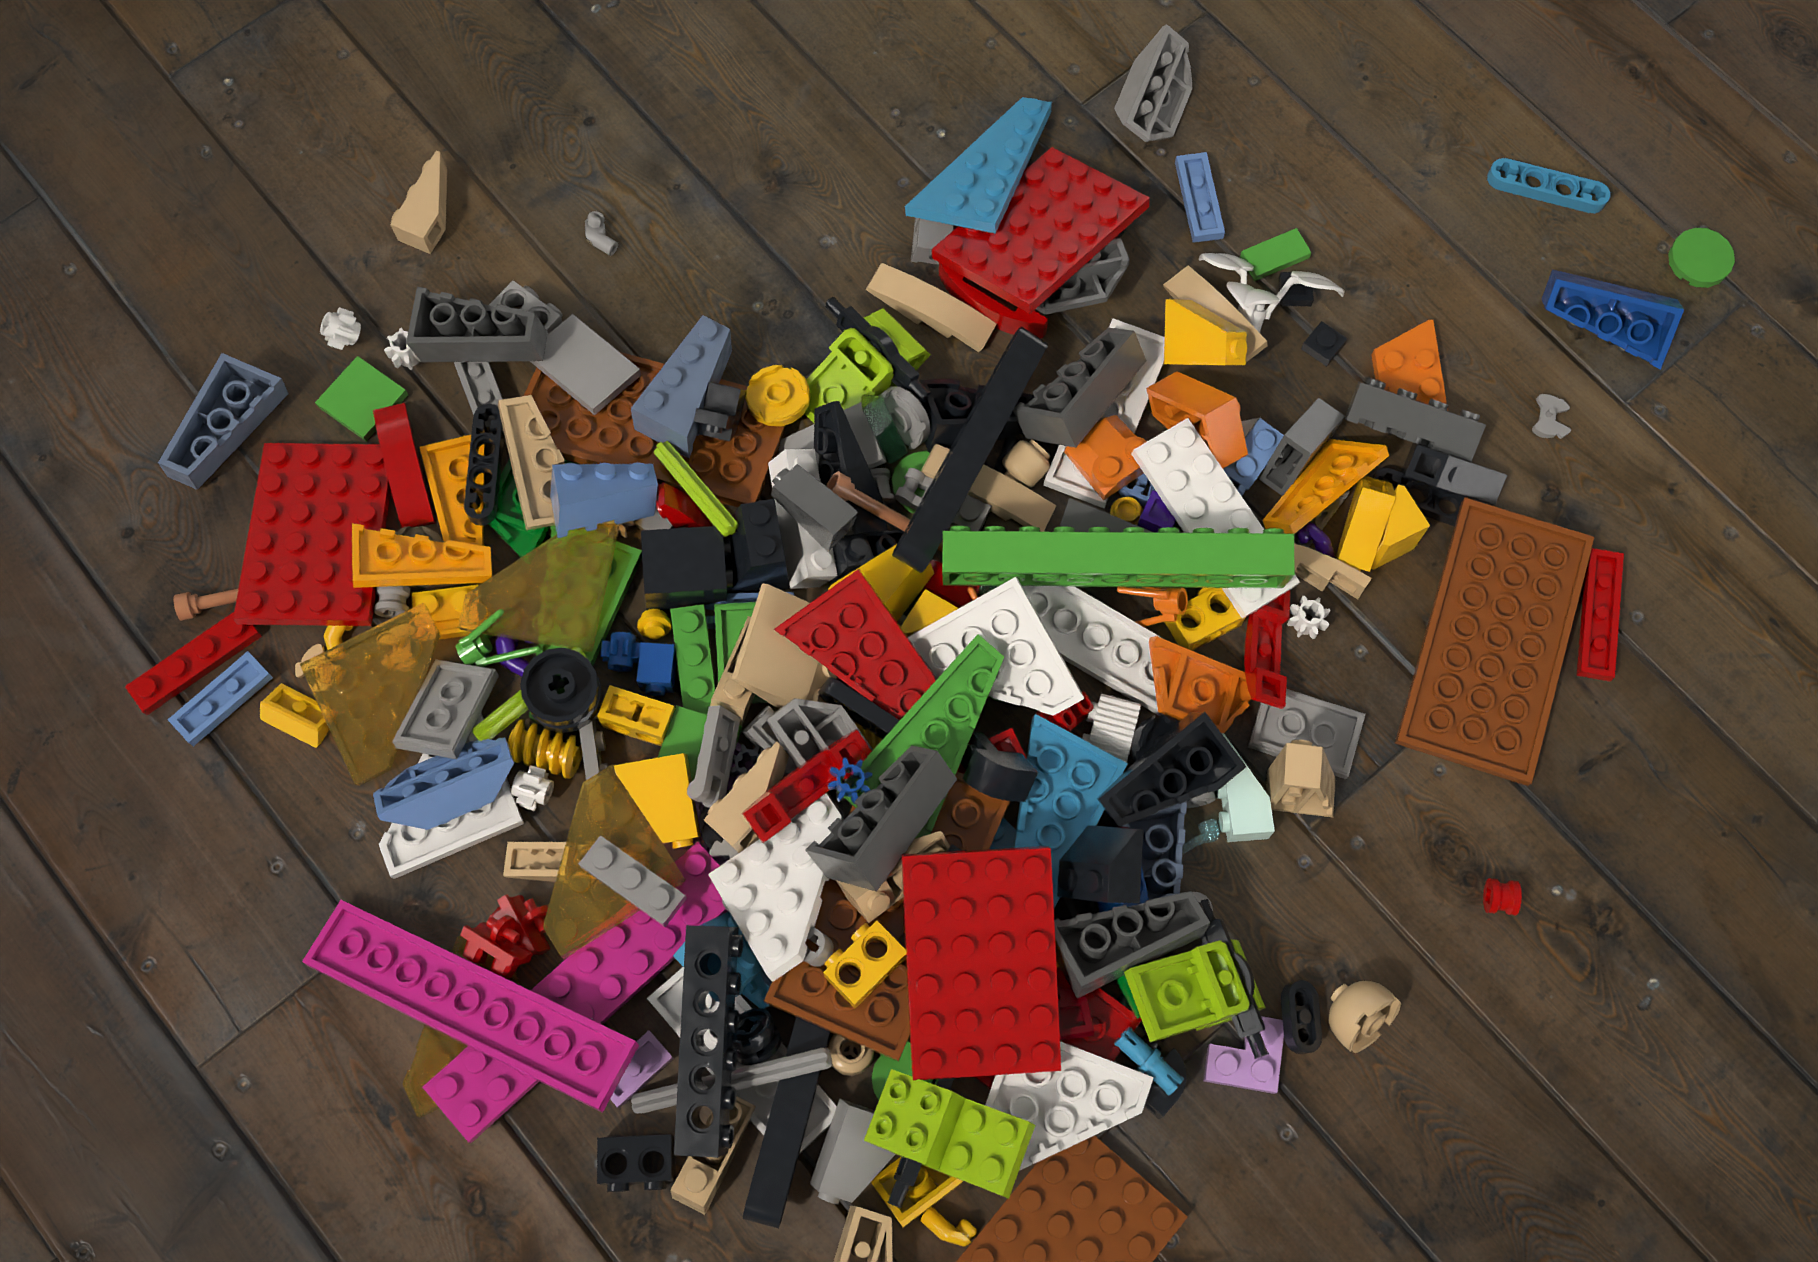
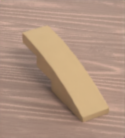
[865,263,997,352]
[1163,266,1267,362]
[921,444,1056,532]
[1294,544,1372,599]
[503,842,651,884]

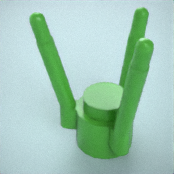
[456,609,541,667]

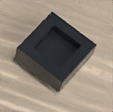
[1278,272,1314,307]
[1301,321,1347,367]

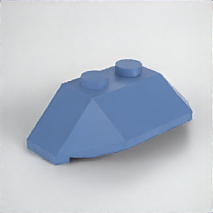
[373,738,514,830]

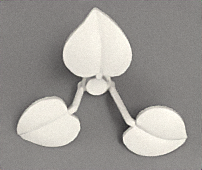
[1199,253,1345,333]

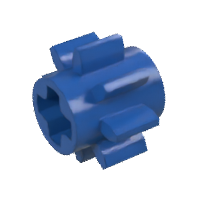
[600,632,641,672]
[827,758,872,804]

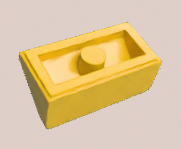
[260,683,339,748]

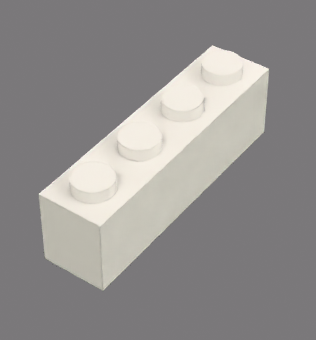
[768,449,837,589]

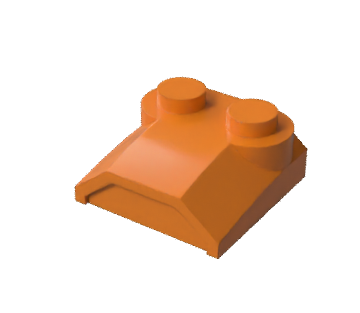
[1064,415,1147,501]

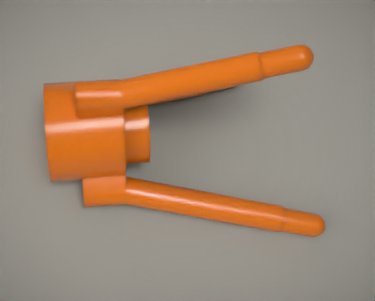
[1117,587,1188,627]

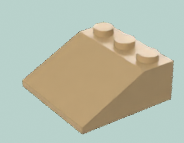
[731,584,837,709]

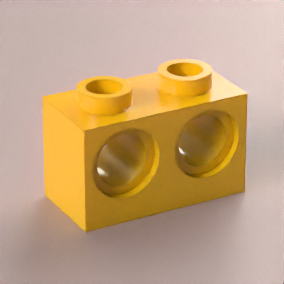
[1164,588,1246,651]
[597,685,675,746]
[823,921,906,1009]

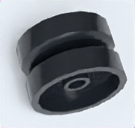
[520,647,603,733]

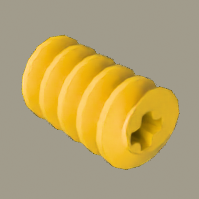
[508,719,583,779]

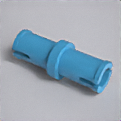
[1114,1027,1184,1096]

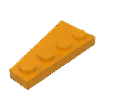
[419,435,485,546]
[1262,439,1389,534]
[352,523,492,588]

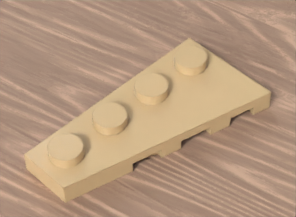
[498,395,565,530]

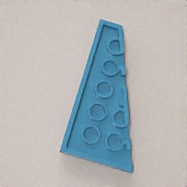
[905,97,1051,234]
[1013,714,1128,908]

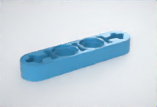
[1487,158,1610,213]

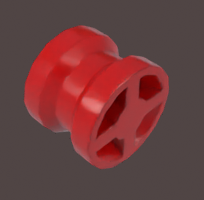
[1483,878,1522,916]

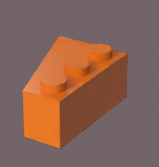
[1146,371,1248,468]

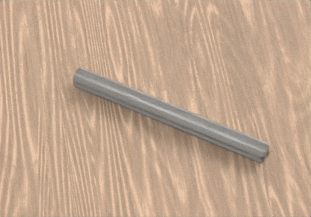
[631,1048,832,1114]

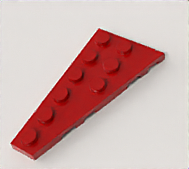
[773,569,974,731]

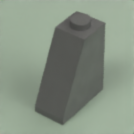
[1258,398,1345,496]
[771,464,858,552]

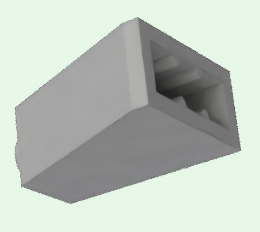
[810,1099,896,1204]

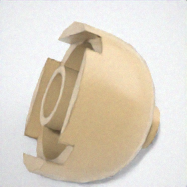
[1329,981,1401,1053]

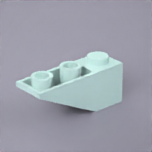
[1215,733,1275,842]

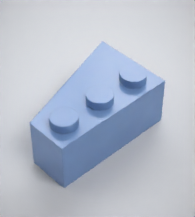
[550,463,658,538]

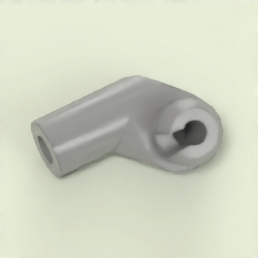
[585,211,618,256]

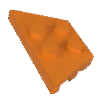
[1372,320,1448,411]
[1149,636,1251,733]

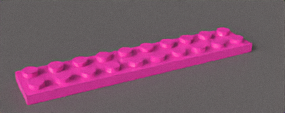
[422,842,728,1143]
[302,900,639,1113]

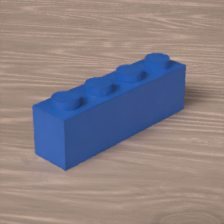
[1542,269,1684,370]

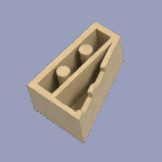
[1266,740,1336,818]
[834,1206,893,1262]

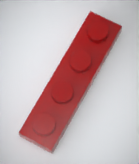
[1577,548,1624,682]
[125,612,262,715]

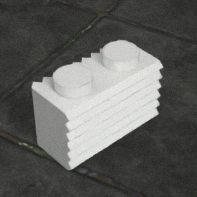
[1082,694,1141,763]

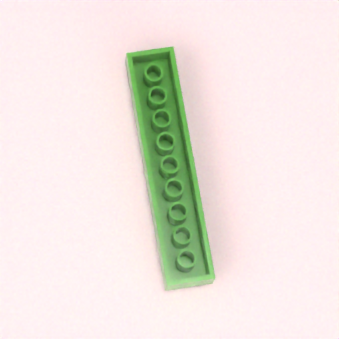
[942,526,1295,588]

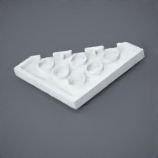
[908,576,1084,716]
[379,713,524,879]
[708,793,844,982]
[985,1042,1154,1171]

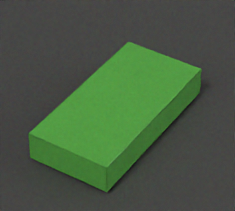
[1240,228,1311,281]

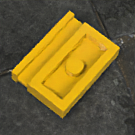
[412,584,484,642]

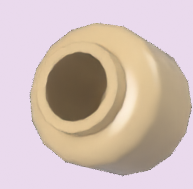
[1002,439,1050,488]
[828,1033,874,1076]

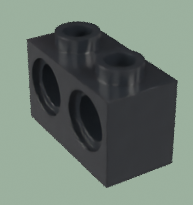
[597,1134,676,1192]

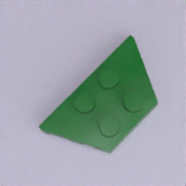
[483,458,579,565]

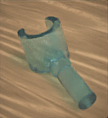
[1182,819,1220,855]

